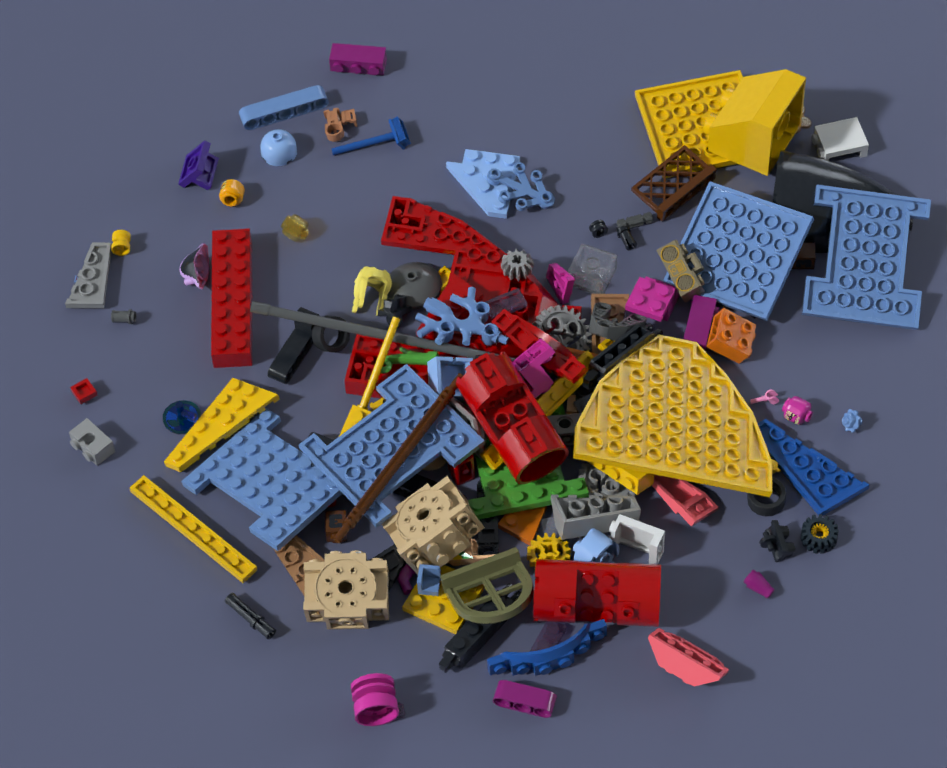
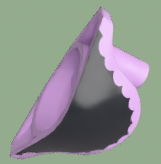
[180,243,209,289]

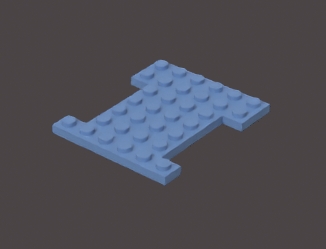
[802,185,931,330]
[299,364,485,528]
[181,408,343,551]

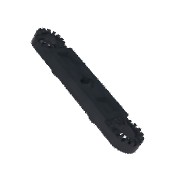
[477,480,499,555]

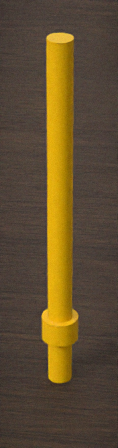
[357,316,400,410]

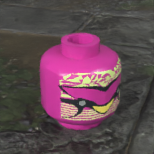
[782,396,813,425]

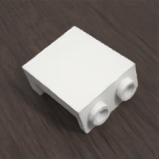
[811,117,869,161]
[609,514,665,564]

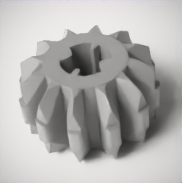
[501,249,534,282]

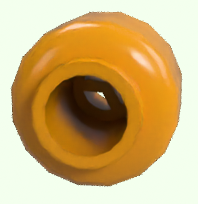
[219,179,245,207]

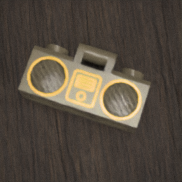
[656,240,705,303]

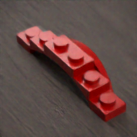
[491,309,587,384]

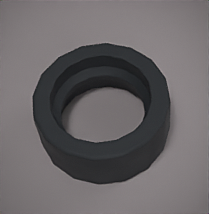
[312,315,350,353]
[747,477,786,517]

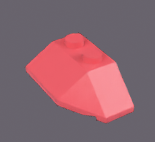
[648,628,729,687]

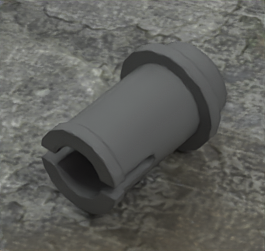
[111,309,137,324]

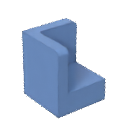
[417,564,441,596]

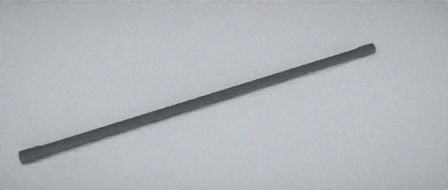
[250,301,559,377]

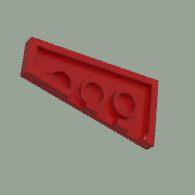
[416,274,483,341]

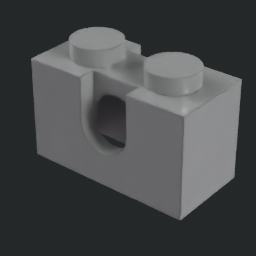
[69,418,115,466]

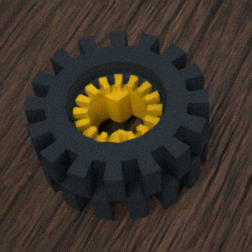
[801,514,839,554]

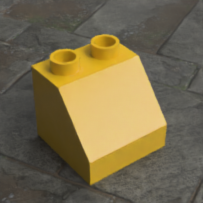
[703,69,806,176]

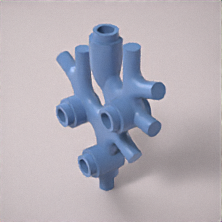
[415,287,509,346]

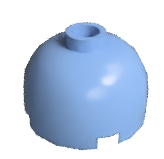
[260,129,297,166]

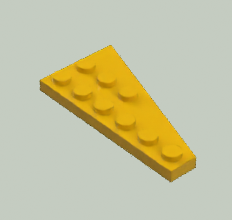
[164,378,280,472]

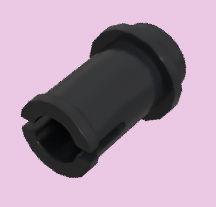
[617,225,637,250]

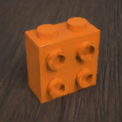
[706,308,756,364]

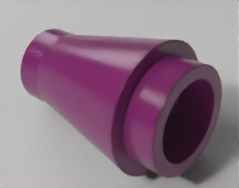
[744,570,775,599]

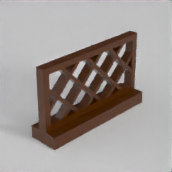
[631,145,717,222]

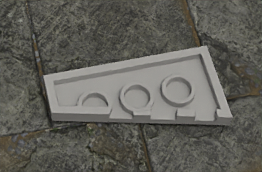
[65,242,111,308]

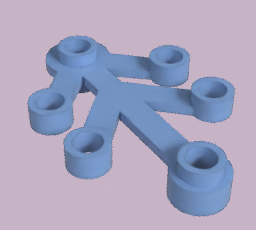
[487,162,555,211]

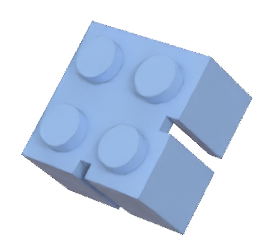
[427,356,473,402]

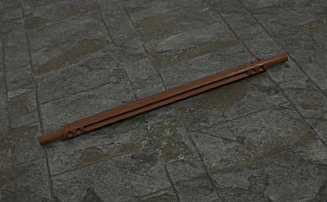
[333,373,463,543]

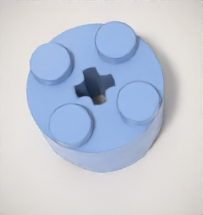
[573,528,620,563]

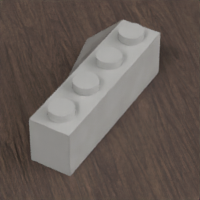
[551,495,641,540]

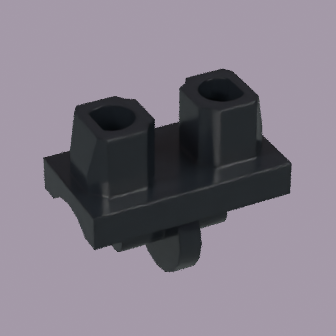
[378,294,412,327]
[759,520,796,562]

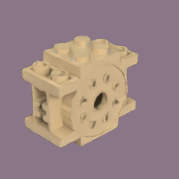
[382,476,485,575]
[303,550,389,630]

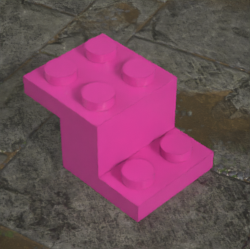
[625,276,680,322]
[513,338,555,399]

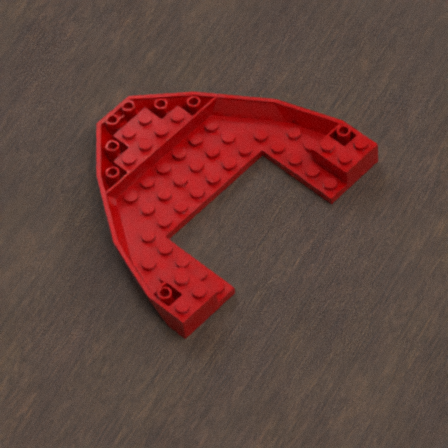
[344,196,562,399]

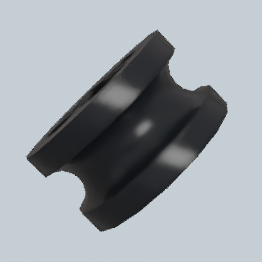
[589,220,608,238]

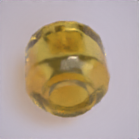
[281,214,310,242]

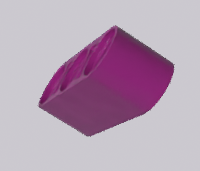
[493,680,557,718]

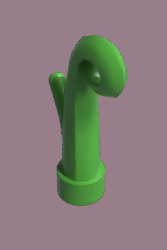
[380,347,439,374]

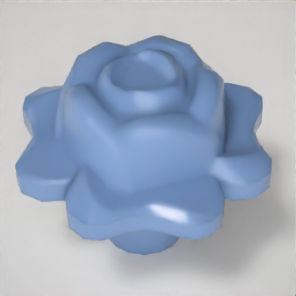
[842,409,863,433]

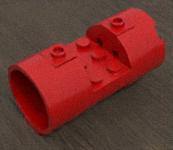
[456,352,569,484]
[533,559,661,627]

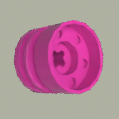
[351,673,399,726]

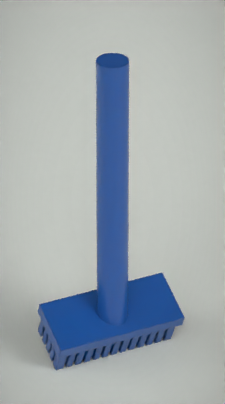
[331,116,411,155]

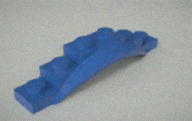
[487,619,607,676]

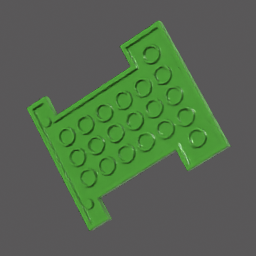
[465,393,589,519]

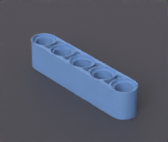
[239,85,329,130]

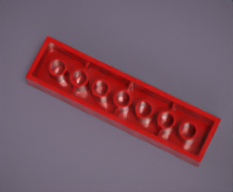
[211,228,252,368]

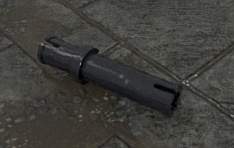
[225,593,276,639]

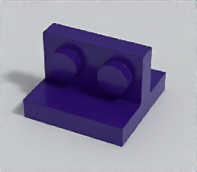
[178,140,219,190]

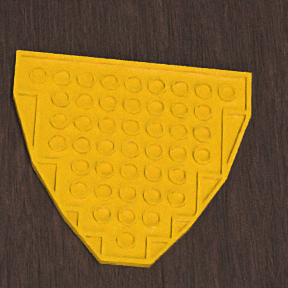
[573,335,772,497]

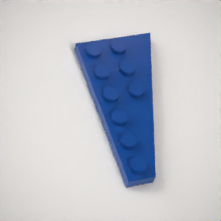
[757,419,869,516]

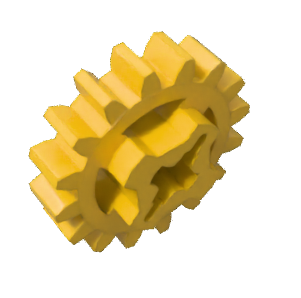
[527,533,571,567]

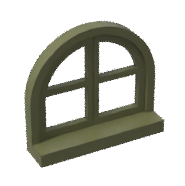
[440,547,534,624]

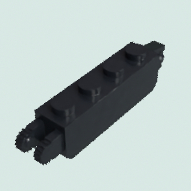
[583,323,663,390]
[439,583,521,673]

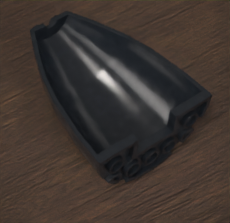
[772,150,913,253]

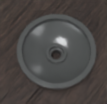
[387,262,442,310]

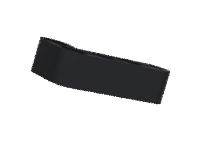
[268,307,320,384]

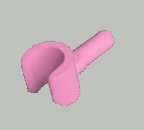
[750,389,779,405]

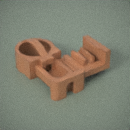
[323,108,358,142]

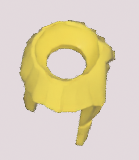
[352,266,392,316]

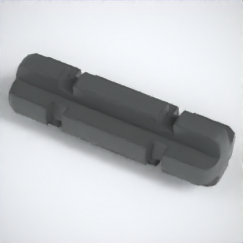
[616,212,653,228]

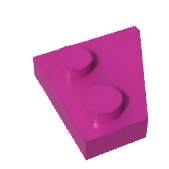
[546,263,575,304]

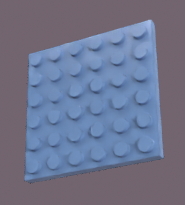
[663,181,814,321]

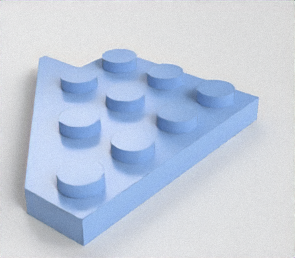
[446,149,520,219]

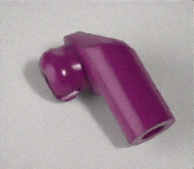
[397,565,416,595]

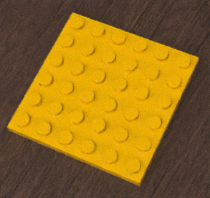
[635,70,743,178]

